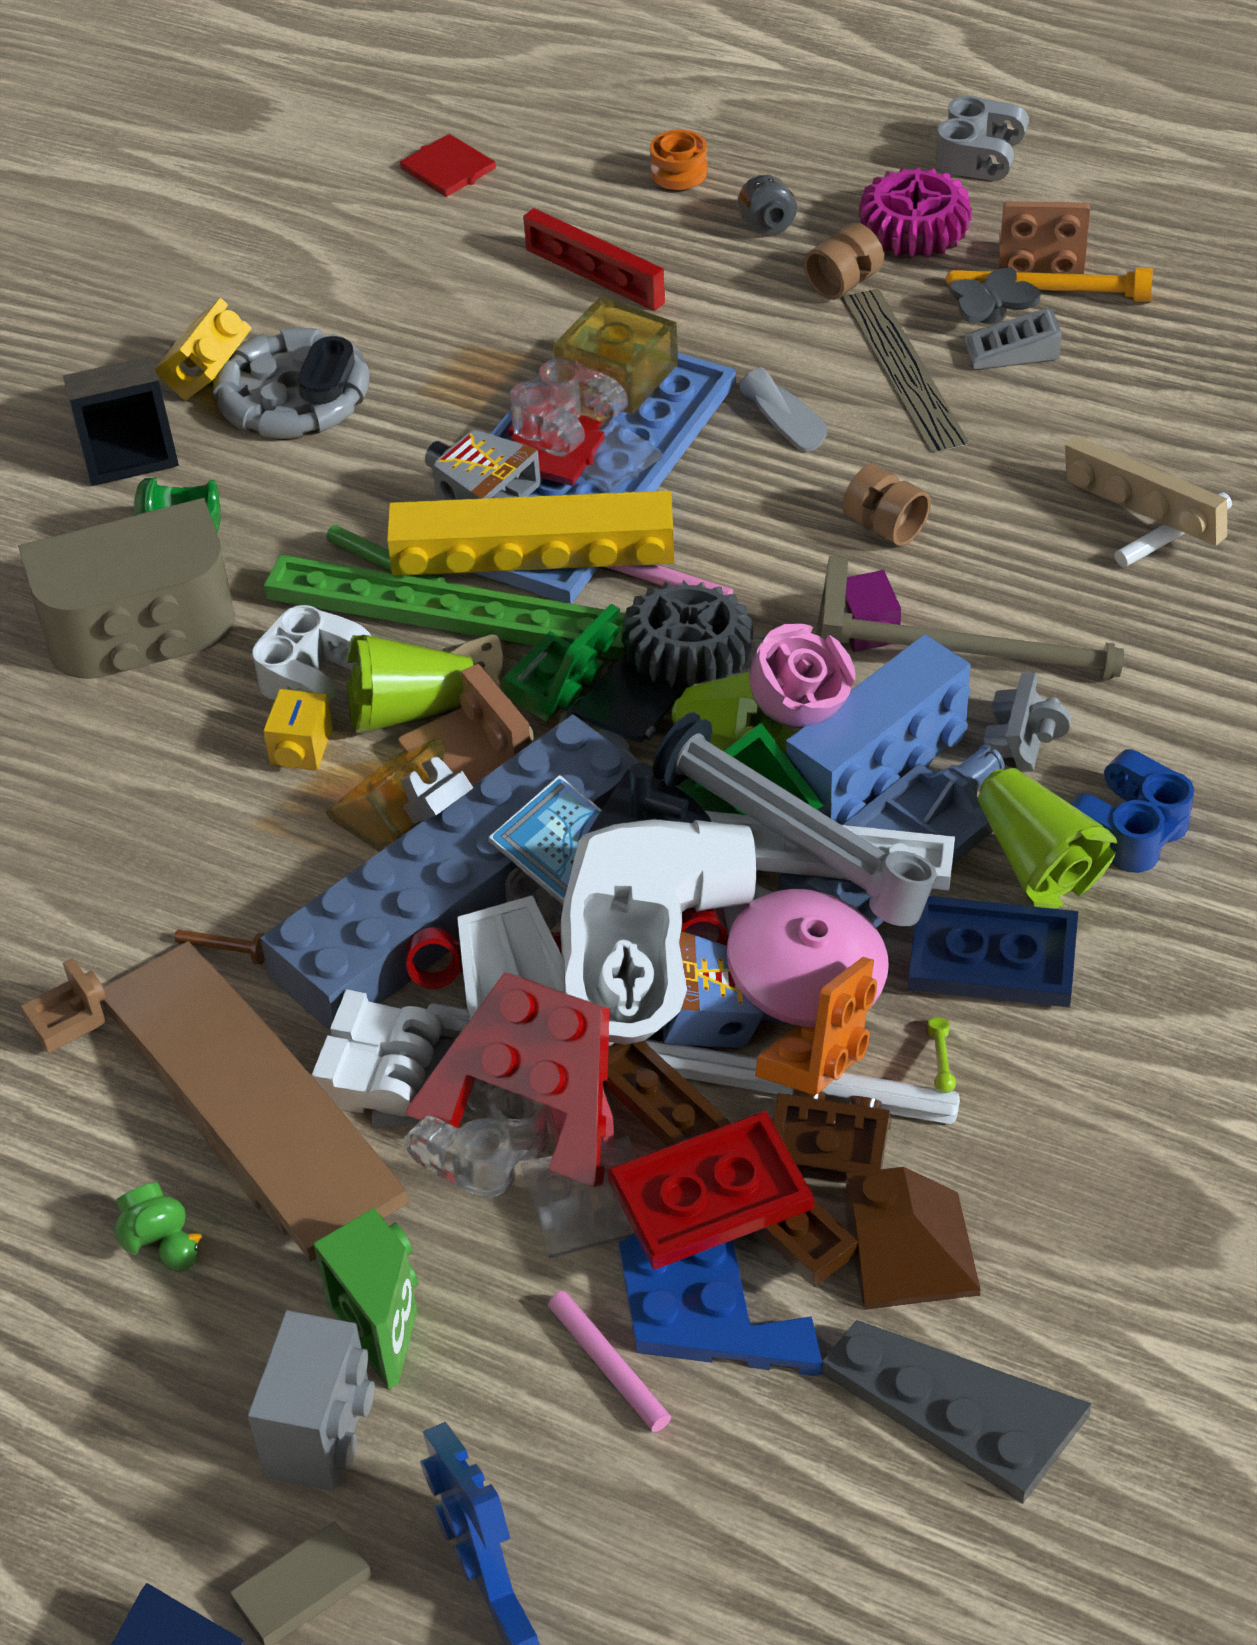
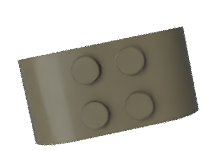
[18,498,235,679]

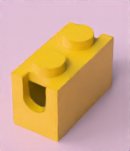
[154,297,252,401]

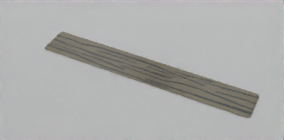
[844,289,969,452]

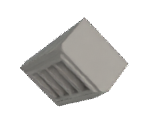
[964,308,1062,370]

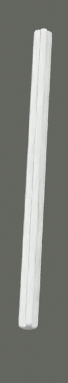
[427,1002,960,1124]

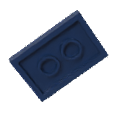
[907,896,1079,1008]

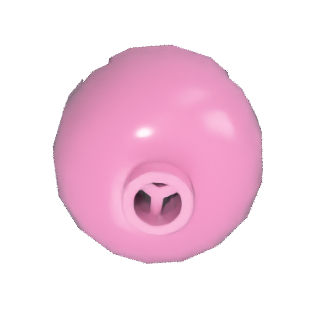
[749,624,856,728]

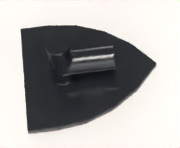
[588,763,712,833]

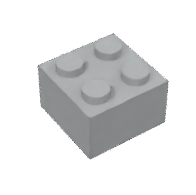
[248,1310,375,1491]

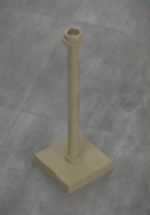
[816,556,1124,680]

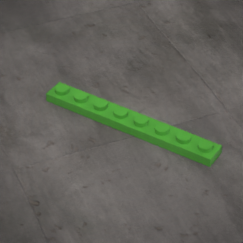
[264,554,626,660]

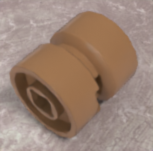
[804,223,884,300]
[842,464,931,546]

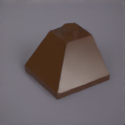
[845,1167,981,1310]

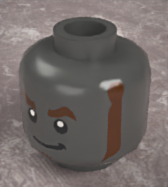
[738,174,797,236]

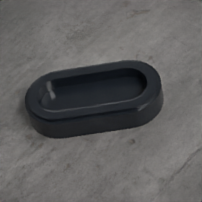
[297,336,355,404]

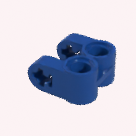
[1069,749,1194,873]

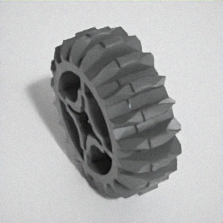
[621,580,754,689]

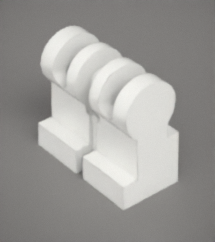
[311,989,443,1116]

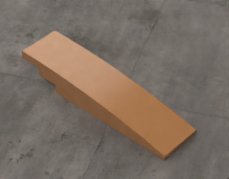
[101,941,409,1262]

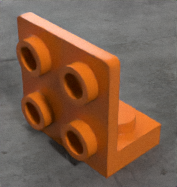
[755,956,877,1095]

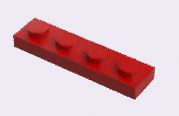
[523,208,665,311]

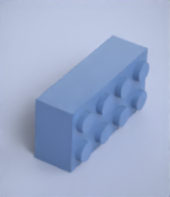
[786,634,970,825]

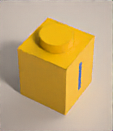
[263,689,333,771]

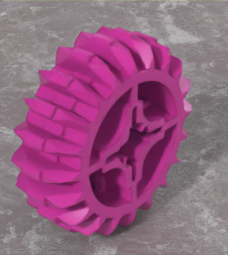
[859,167,972,258]

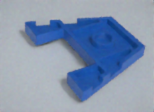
[618,1234,822,1376]
[420,1422,539,1645]

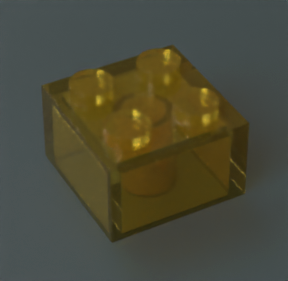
[553,296,678,415]

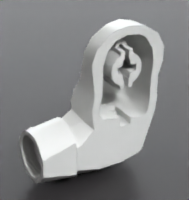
[560,819,756,1045]

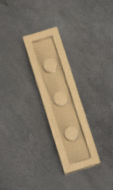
[1065,436,1227,546]

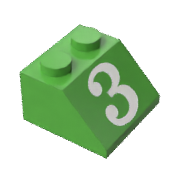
[313,1207,419,1389]

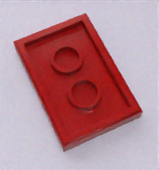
[607,1110,814,1270]

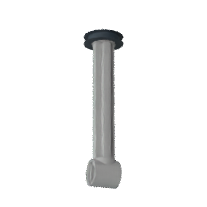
[652,712,937,926]

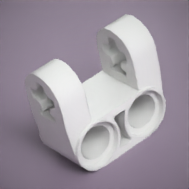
[252,605,371,703]

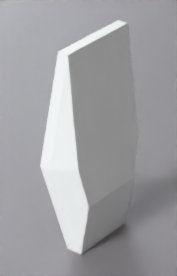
[457,896,565,1017]

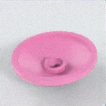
[726,889,888,1028]

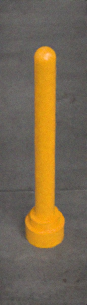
[945,267,1153,303]

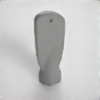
[740,367,827,453]

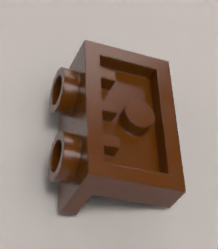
[773,1089,892,1175]

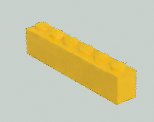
[387,490,675,576]

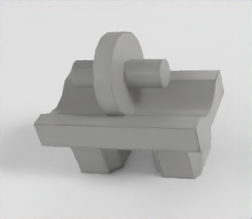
[984,672,1072,772]

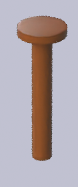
[174,929,265,965]

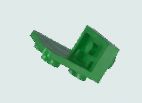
[499,603,620,722]

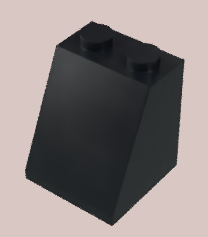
[62,356,179,486]

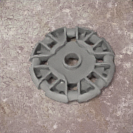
[213,327,370,439]

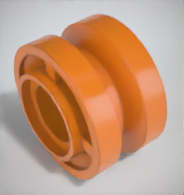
[650,129,707,190]

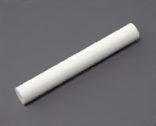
[1114,492,1232,568]

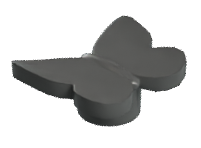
[950,267,1041,324]

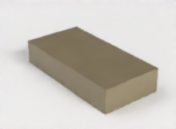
[230,1521,372,1645]

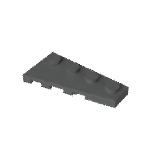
[822,1320,1091,1503]

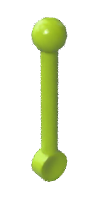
[927,1017,956,1093]

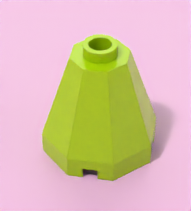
[672,672,795,755]

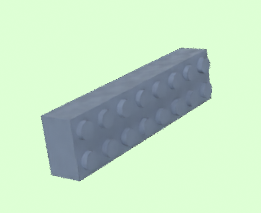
[260,714,639,1031]

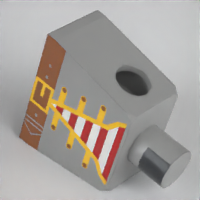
[425,430,541,500]

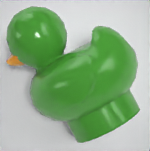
[114,1182,202,1272]

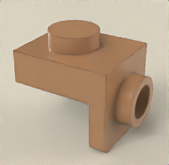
[20,958,106,1054]

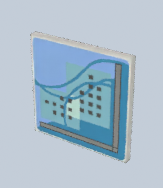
[488,775,602,904]

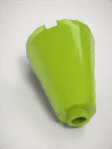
[347,634,474,733]
[978,768,1117,909]

